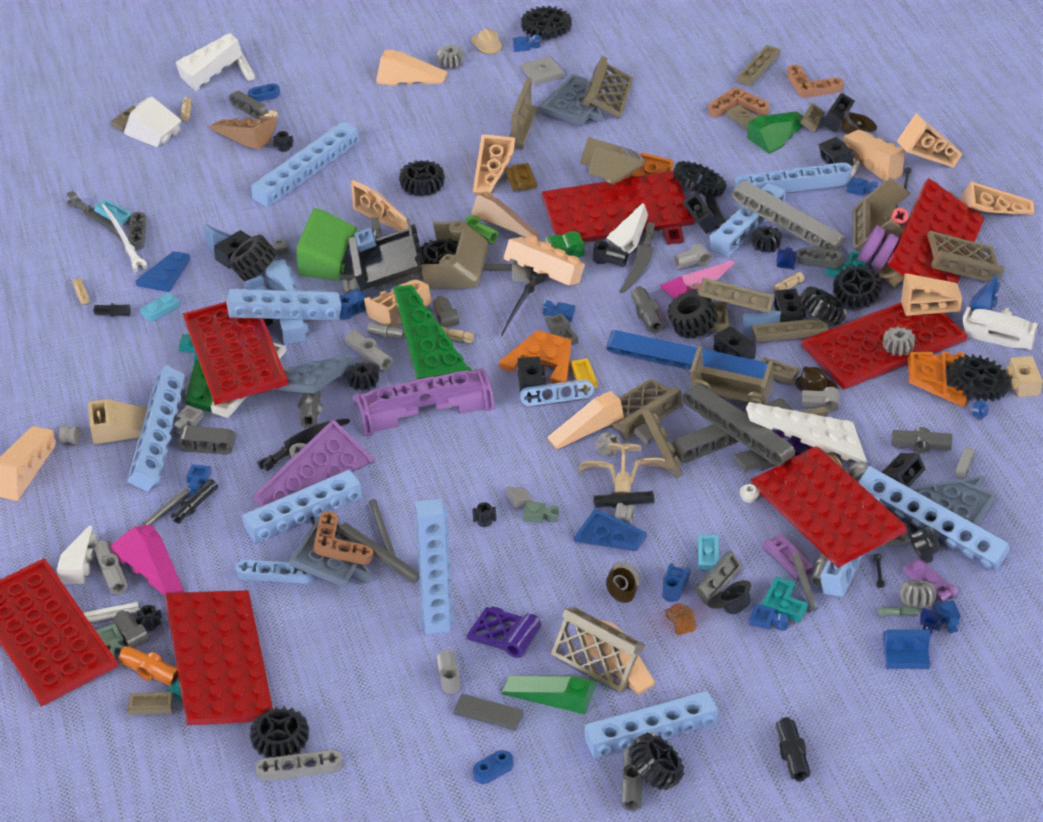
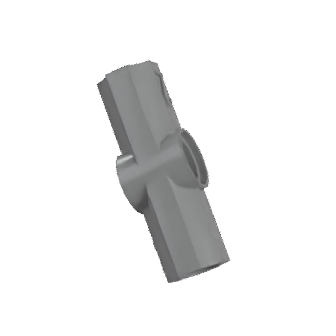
[345,330,393,371]
[93,540,128,595]

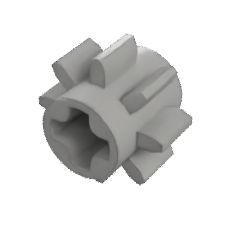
[596,432,620,457]

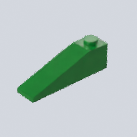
[747,111,804,154]
[502,675,598,715]

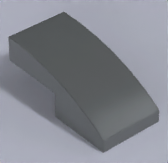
[545,313,579,345]
[734,450,776,472]

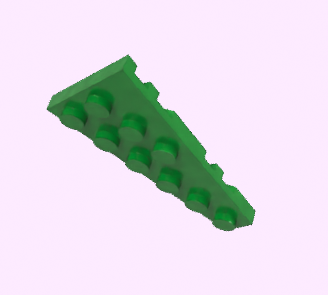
[393,284,472,380]

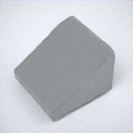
[512,261,531,282]
[506,487,533,509]

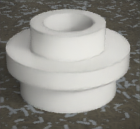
[740,484,760,503]

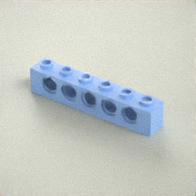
[710,183,786,257]
[227,289,341,320]
[243,470,362,544]
[820,496,880,597]
[584,691,718,759]

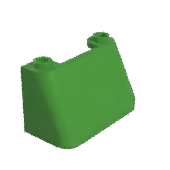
[297,208,360,281]

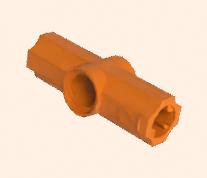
[118,646,178,686]

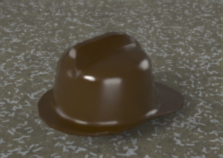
[840,111,877,134]
[795,366,838,391]
[606,562,640,603]

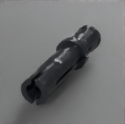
[171,479,218,524]
[593,491,654,508]

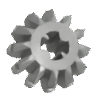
[437,44,464,69]
[883,326,915,357]
[900,579,936,608]

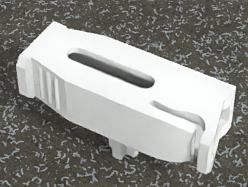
[963,307,1038,350]

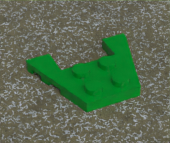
[185,360,213,413]

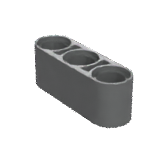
[177,426,236,455]

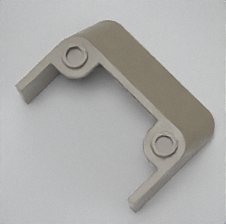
[580,137,644,184]
[853,177,910,252]
[421,221,488,289]
[690,346,774,404]

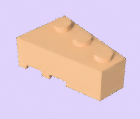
[901,273,962,316]
[364,279,432,327]

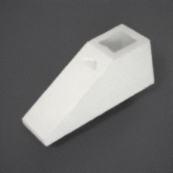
[607,203,648,254]
[57,526,97,584]

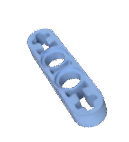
[520,379,594,406]
[236,560,315,583]

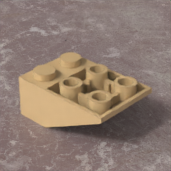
[88,399,147,444]

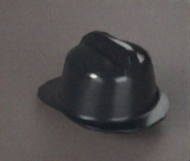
[905,523,940,563]
[707,580,752,614]

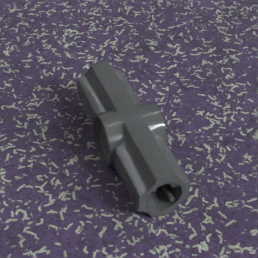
[631,286,664,333]
[298,390,323,428]
[892,427,952,453]
[622,745,643,811]

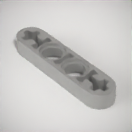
[255,750,343,781]

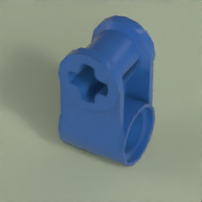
[339,289,368,320]
[662,563,691,602]

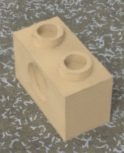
[1006,356,1043,397]

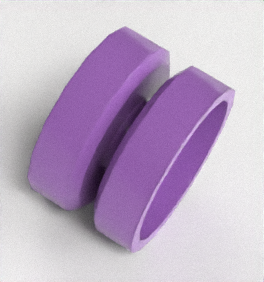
[857,225,899,271]

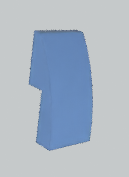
[742,310,781,333]

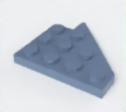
[539,74,603,126]
[272,355,355,393]
[898,476,997,529]
[289,516,371,588]

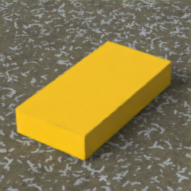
[570,358,598,390]

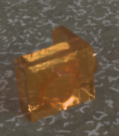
[665,603,696,635]

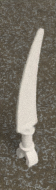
[102,204,147,273]

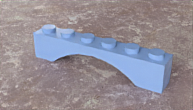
[265,259,308,344]

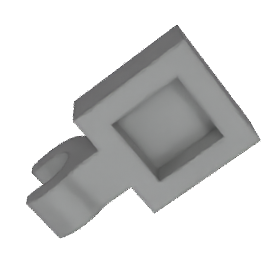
[174,405,204,436]

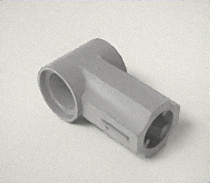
[674,243,712,270]
[802,387,840,413]
[436,650,460,694]

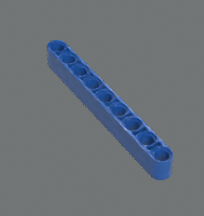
[606,330,768,379]

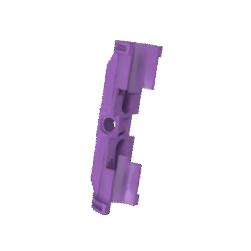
[353,368,494,436]

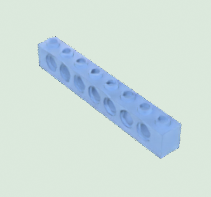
[251,122,359,207]
[127,365,185,492]
[858,466,1010,570]
[415,498,454,635]

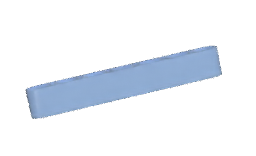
[735,163,852,193]

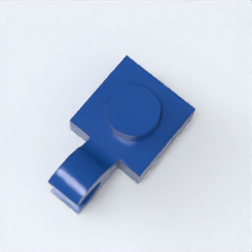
[513,35,541,52]
[847,177,879,196]
[542,300,575,322]
[186,464,211,496]
[933,600,960,633]
[749,604,788,631]

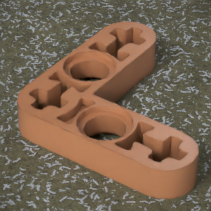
[787,65,844,98]
[708,88,769,117]
[313,511,373,565]

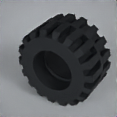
[228,234,276,281]
[667,290,718,339]

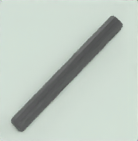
[339,522,420,583]

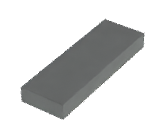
[694,550,743,605]
[454,694,523,731]

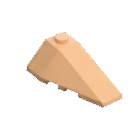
[377,50,448,86]
[473,134,515,194]
[351,180,408,231]
[547,391,624,450]

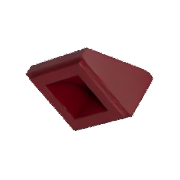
[663,226,684,245]

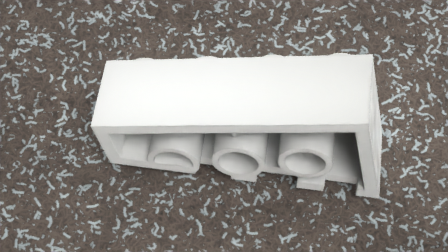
[176,33,242,92]

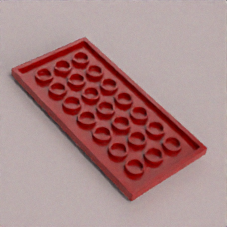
[542,171,694,242]
[887,178,984,284]
[182,302,289,405]
[801,302,967,390]
[750,446,907,568]
[0,558,118,707]
[165,590,273,726]

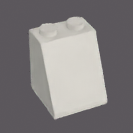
[124,96,182,147]

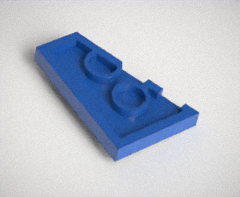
[135,251,190,292]
[574,509,647,551]

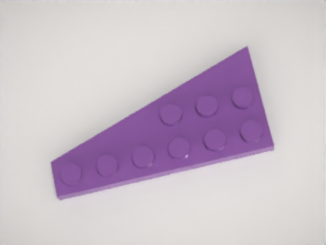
[252,419,375,507]

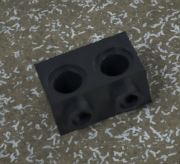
[773,289,806,322]

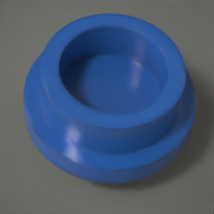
[972,400,988,420]

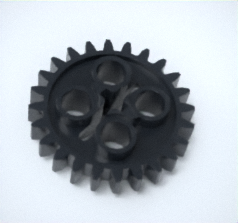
[521,5,572,40]
[672,161,727,197]
[948,354,1011,402]

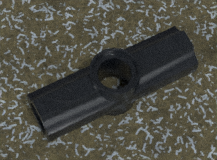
[776,717,811,782]

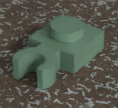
[523,501,559,523]
[96,623,124,659]

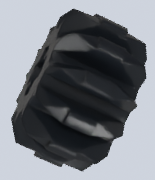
[752,225,782,253]
[347,361,379,392]

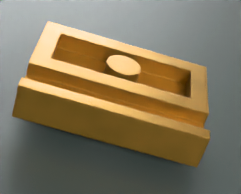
[505,163,537,192]

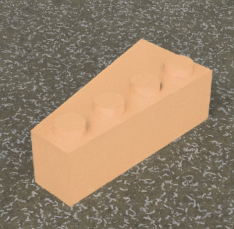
[897,113,963,168]
[843,129,905,181]
[503,235,585,285]
[0,426,56,501]

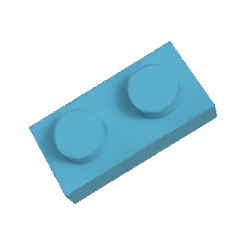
[94,199,132,226]
[140,293,181,323]
[698,535,719,570]

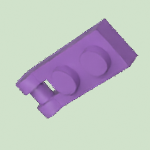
[762,534,814,580]
[903,558,958,602]

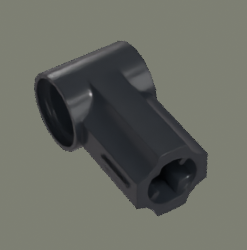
[593,240,629,267]

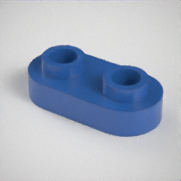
[248,83,280,102]
[473,750,513,784]

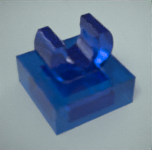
[777,247,797,270]
[920,608,943,635]

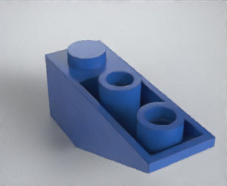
[968,274,1000,312]

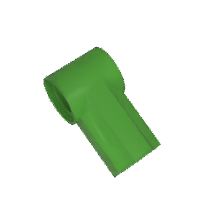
[465,216,498,244]

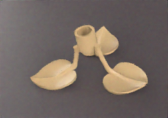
[578,443,669,494]

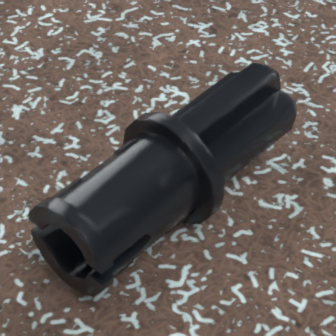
[93,303,131,317]

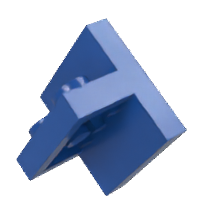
[882,630,931,669]

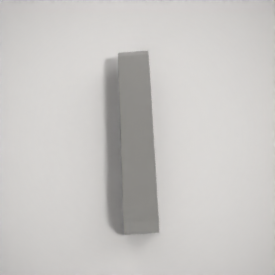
[731,181,844,251]

